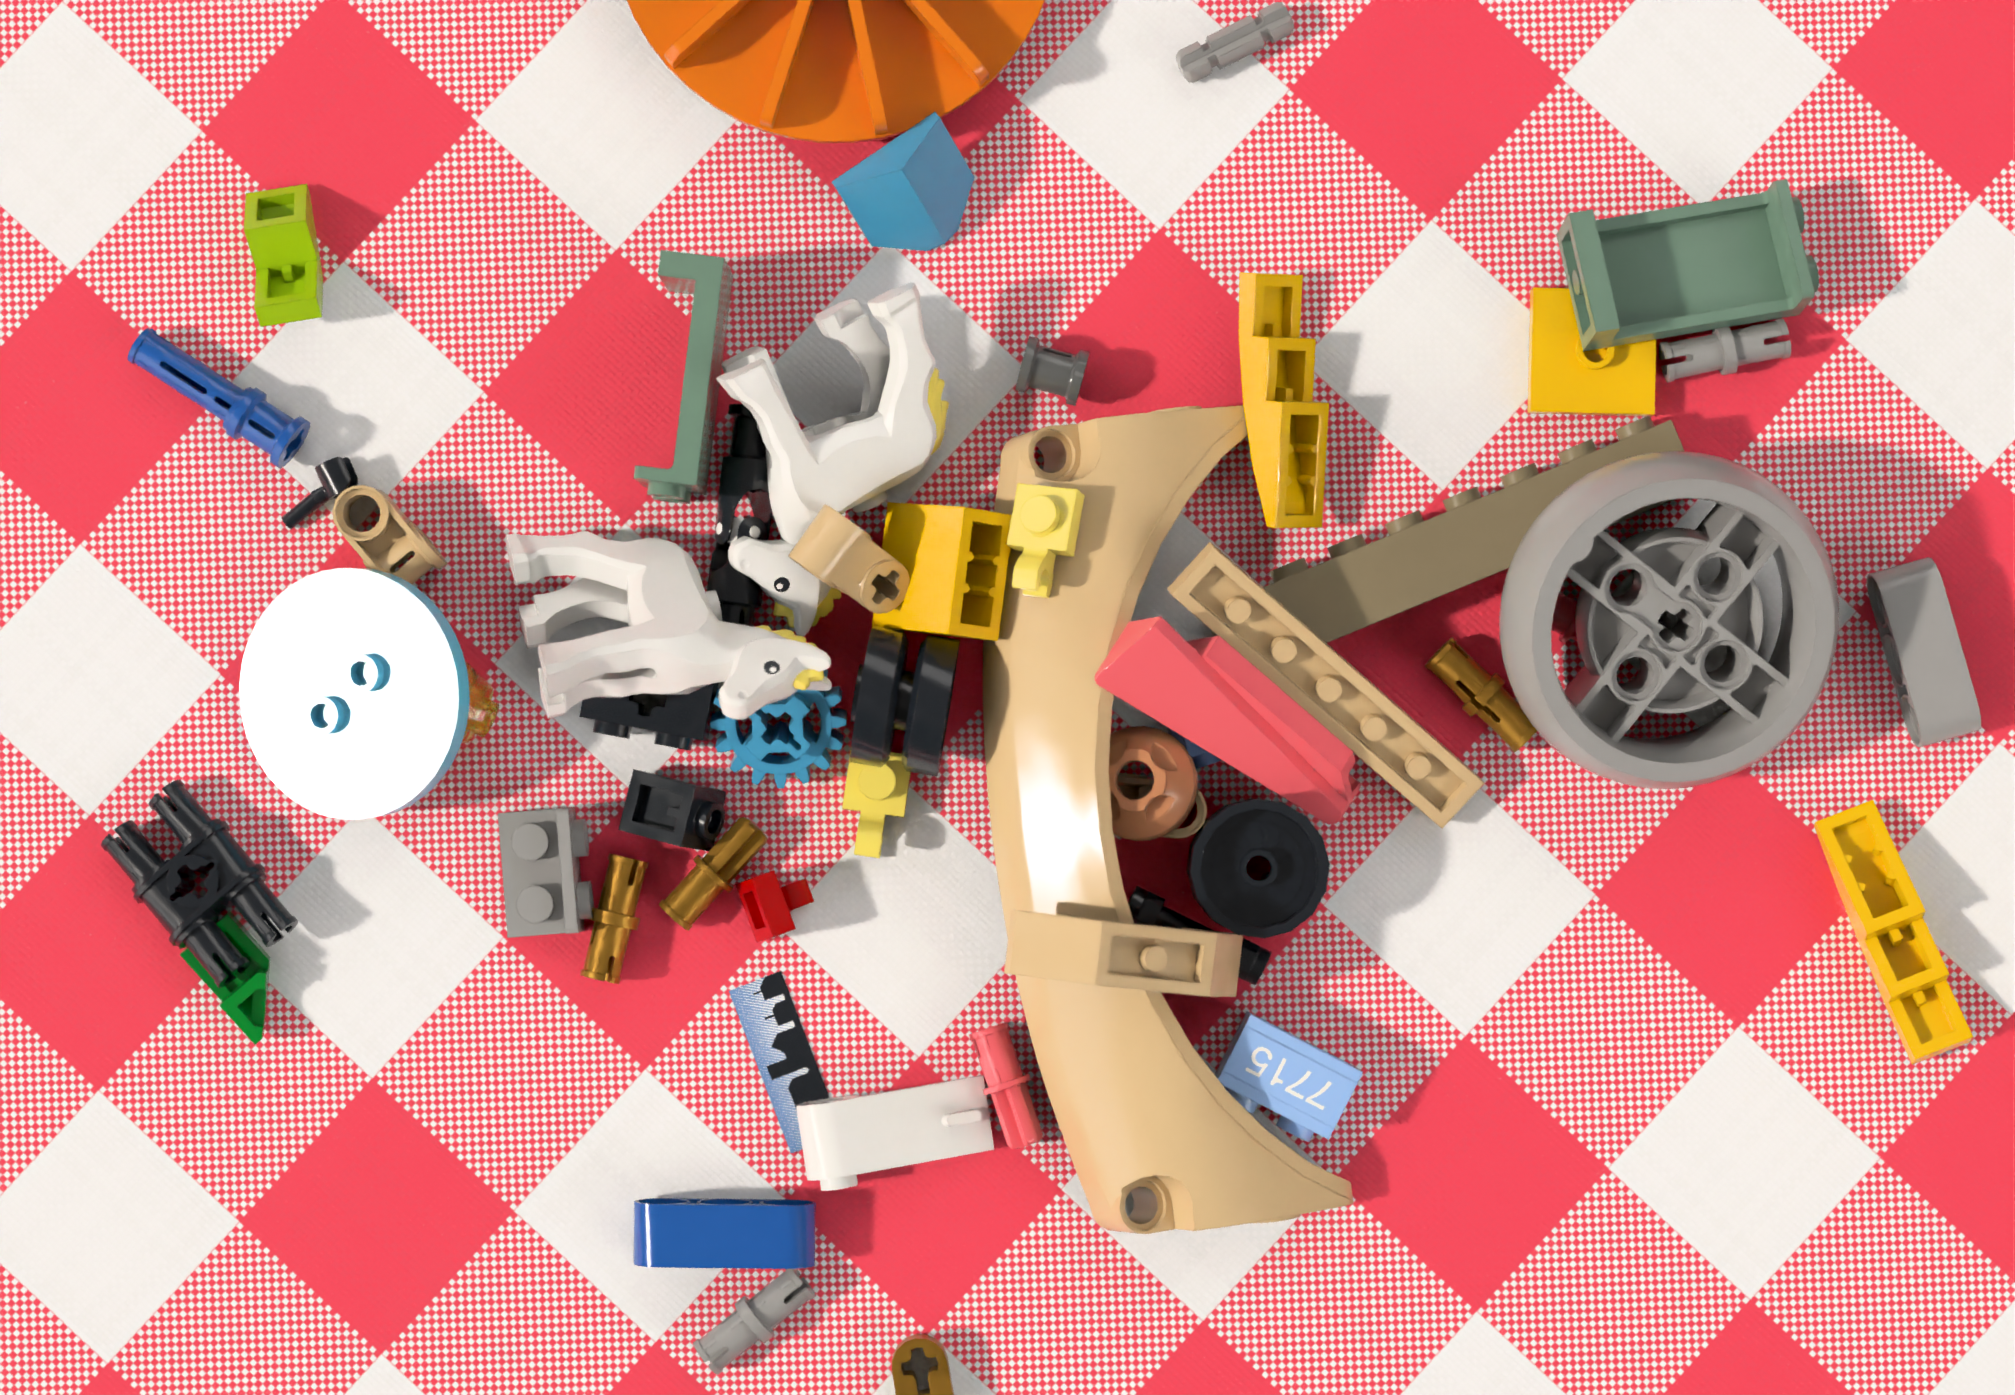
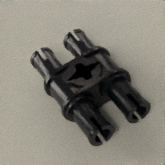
[101,779,298,988]

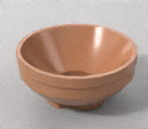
[1109,726,1198,841]

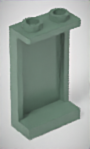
[1556,179,1819,351]
[634,250,734,504]

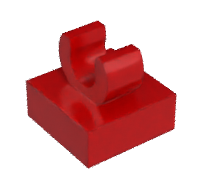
[735,870,814,942]

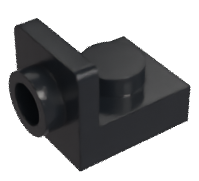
[618,769,726,851]

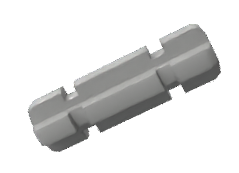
[1176,2,1294,83]

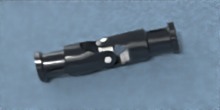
[707,404,772,627]

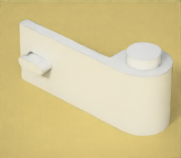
[796,1075,994,1191]

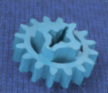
[710,669,847,788]

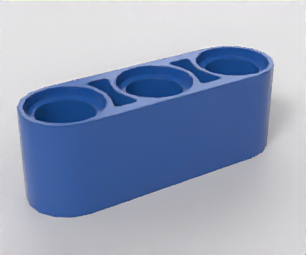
[633,1198,816,1269]

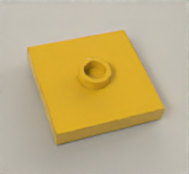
[1527,287,1656,417]

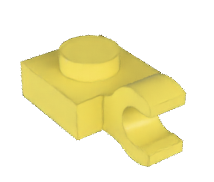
[1006,483,1085,598]
[842,750,911,859]

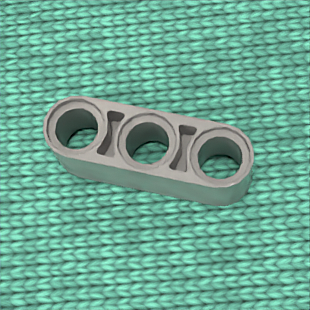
[1866,557,1981,748]

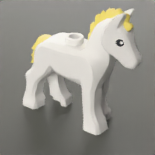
[716,282,949,636]
[506,531,832,720]

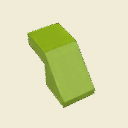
[244,184,323,327]

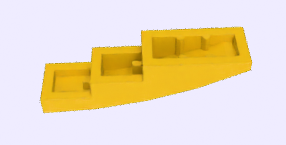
[1239,272,1329,528]
[1814,800,1973,1065]

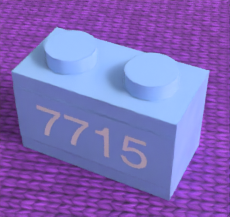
[1214,1011,1363,1142]

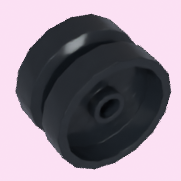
[850,626,960,776]
[1186,799,1330,938]

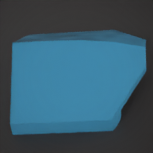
[832,112,975,251]

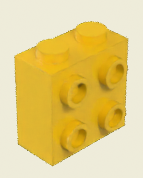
[872,502,1012,641]

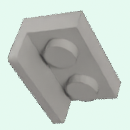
[498,807,594,938]

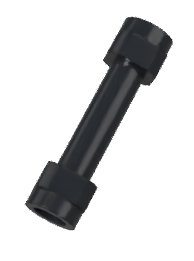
[1128,886,1271,985]

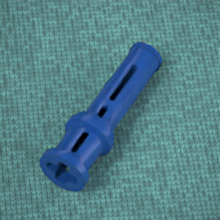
[127,328,310,468]

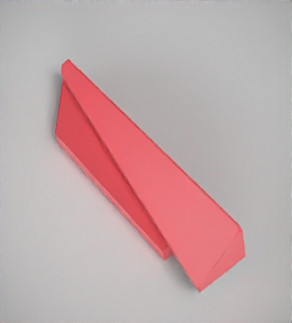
[1095,616,1361,825]

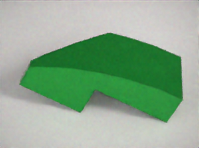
[180,910,270,1045]

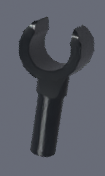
[282,457,358,529]

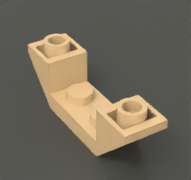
[1004,909,1243,997]

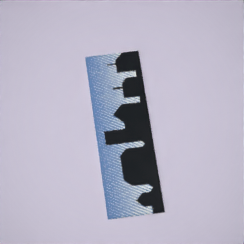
[729,971,829,1153]

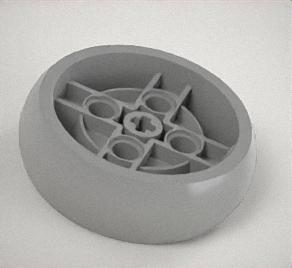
[1499,451,1839,789]

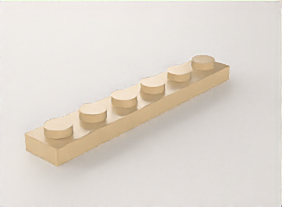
[1167,542,1484,828]

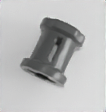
[1015,336,1090,406]

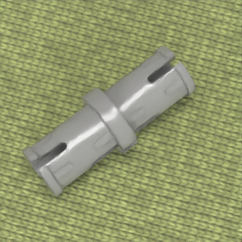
[1659,318,1791,382]
[693,1269,816,1375]

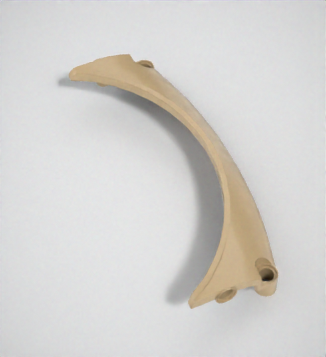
[983,405,1353,1234]

